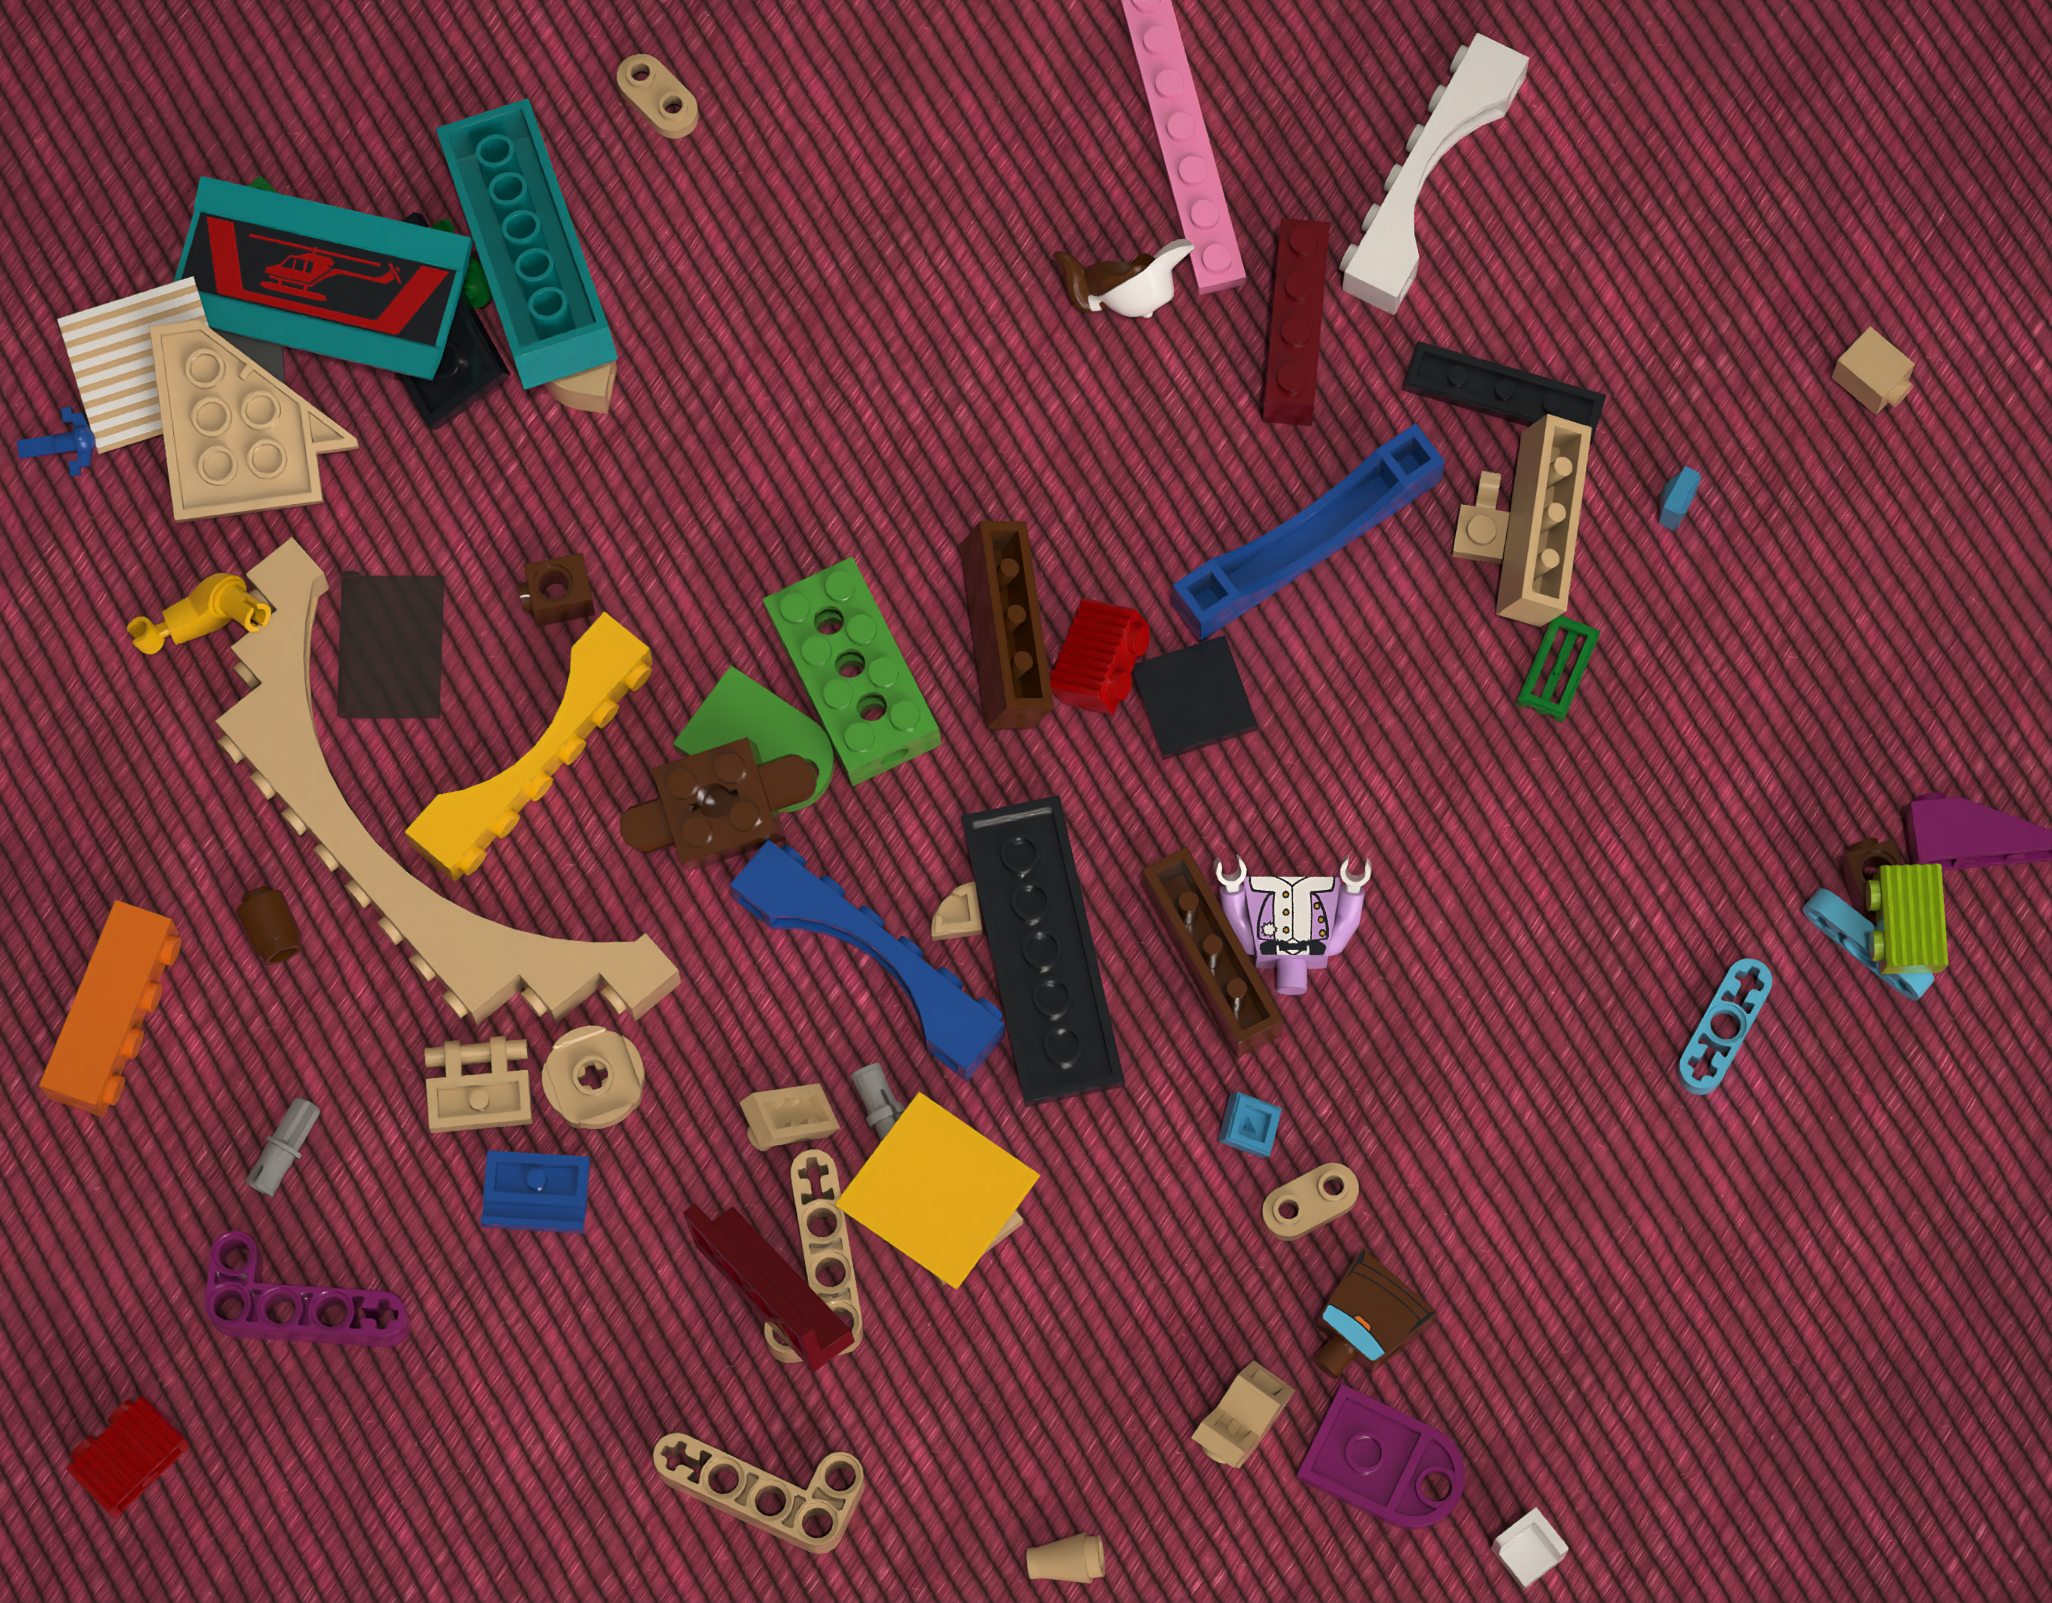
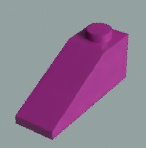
[1904,792,2052,871]

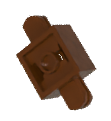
[620,737,817,871]

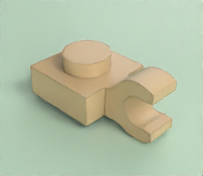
[1452,471,1510,565]

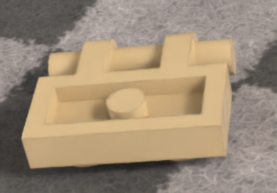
[425,1036,533,1133]

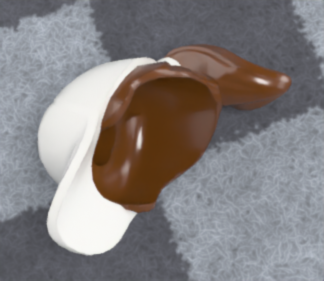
[1053,239,1195,318]

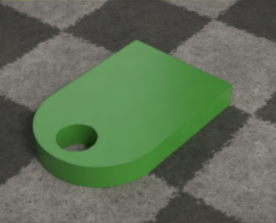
[673,666,834,812]

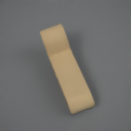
[764,1149,863,1363]
[653,1433,865,1554]

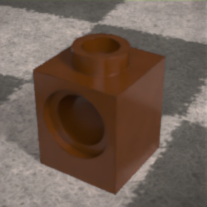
[518,553,595,627]
[1839,838,1903,920]

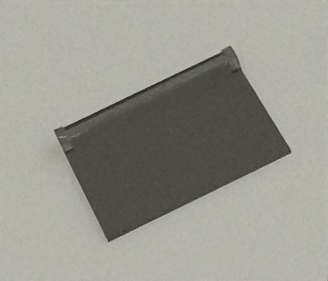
[337,571,444,719]

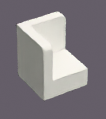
[1491,1507,1569,1590]

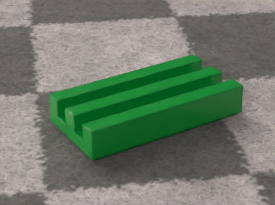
[1516,615,1601,723]

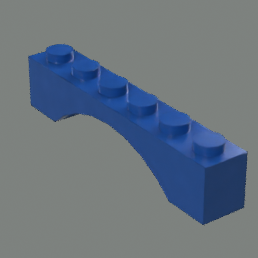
[1171,423,1445,642]
[730,839,1005,1082]

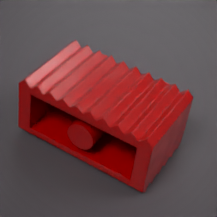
[1049,598,1150,716]
[66,1396,191,1519]

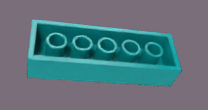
[435,98,618,390]

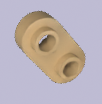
[617,54,699,139]
[1262,1163,1359,1241]

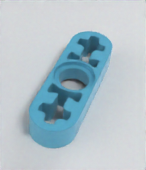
[1803,888,1935,1001]
[1677,958,1772,1095]

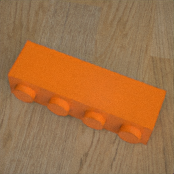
[39,900,182,1118]

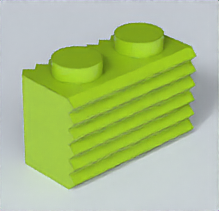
[1866,864,1948,974]

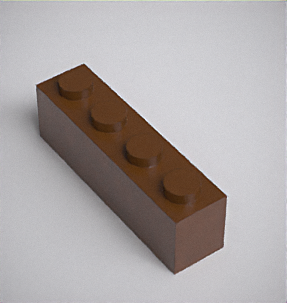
[960,521,1054,729]
[1141,847,1284,1059]

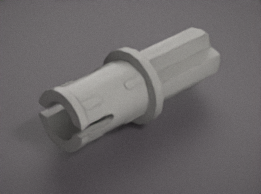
[244,1098,320,1198]

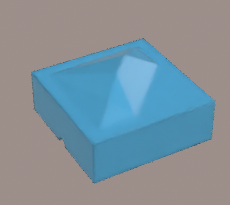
[1658,466,1701,531]
[1218,1092,1282,1158]

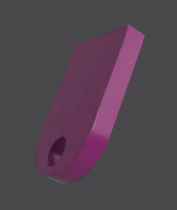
[1296,1383,1465,1530]

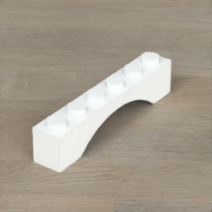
[1339,33,1529,315]

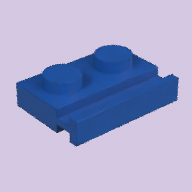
[481,1150,591,1234]

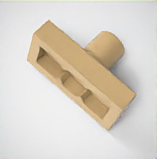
[739,1083,840,1151]

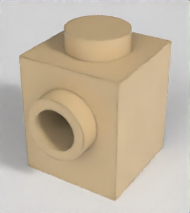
[1832,326,1915,415]

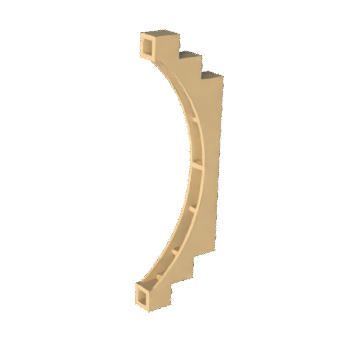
[216,537,681,1026]

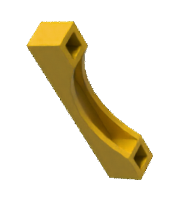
[405,611,653,883]

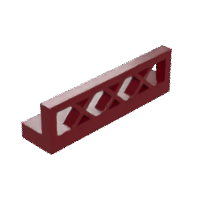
[683,1204,855,1372]

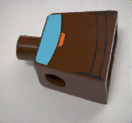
[1312,1248,1438,1379]

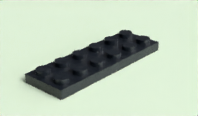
[961,795,1125,1107]

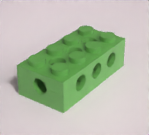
[762,557,942,787]

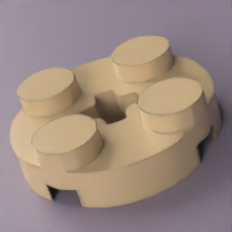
[542,1025,645,1129]

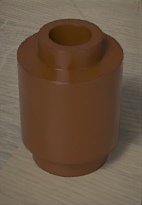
[236,886,302,965]

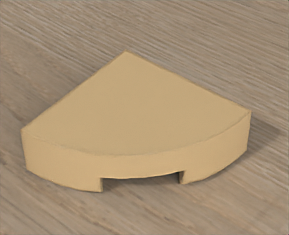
[931,882,982,941]

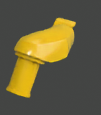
[127,573,271,654]

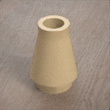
[1027,1531,1105,1584]

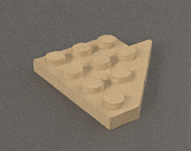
[149,320,359,523]

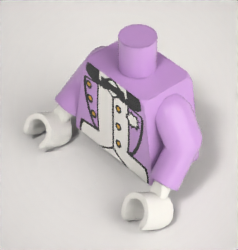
[1213,854,1372,995]

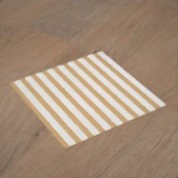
[57,277,209,454]

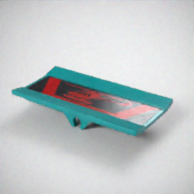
[174,176,473,381]

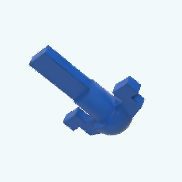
[17,407,96,477]

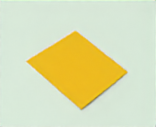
[835,1092,1041,1290]

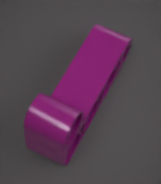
[205,1231,411,1347]

